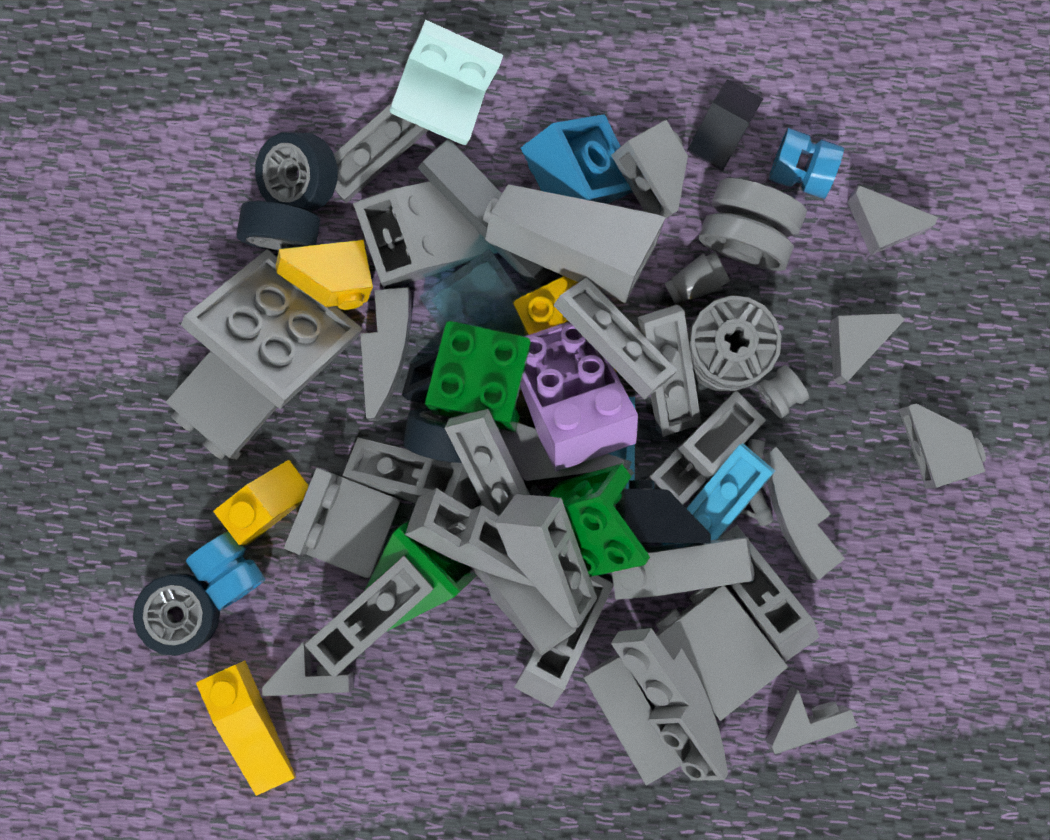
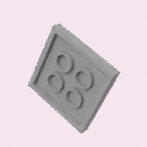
[181,249,362,409]

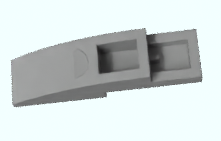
[611,628,728,781]

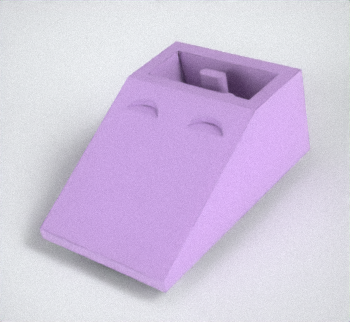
[521,322,638,472]

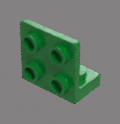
[425,321,531,433]
[548,463,650,577]

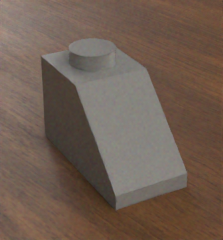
[611,120,688,219]
[898,403,986,489]

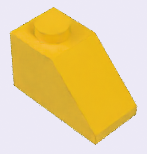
[276,240,373,310]
[213,460,309,545]

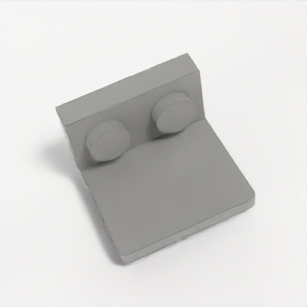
[284,468,400,578]

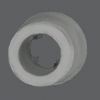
[665,252,730,305]

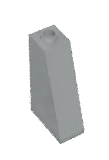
[483,184,665,303]

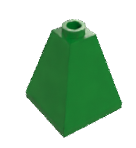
[364,520,477,632]

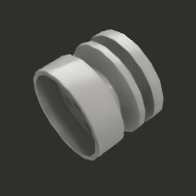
[688,296,782,393]

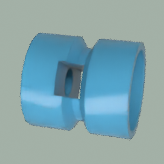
[769,128,844,199]
[186,531,266,611]

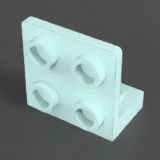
[389,20,503,145]

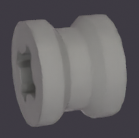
[756,365,809,418]

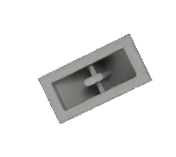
[847,186,938,255]
[830,314,905,385]

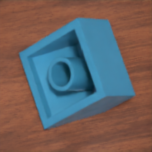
[521,114,633,204]

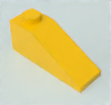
[196,660,296,796]

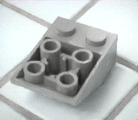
[353,181,498,289]

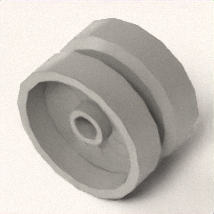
[699,178,807,271]

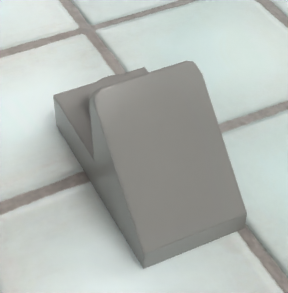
[262,639,354,696]
[766,687,857,754]

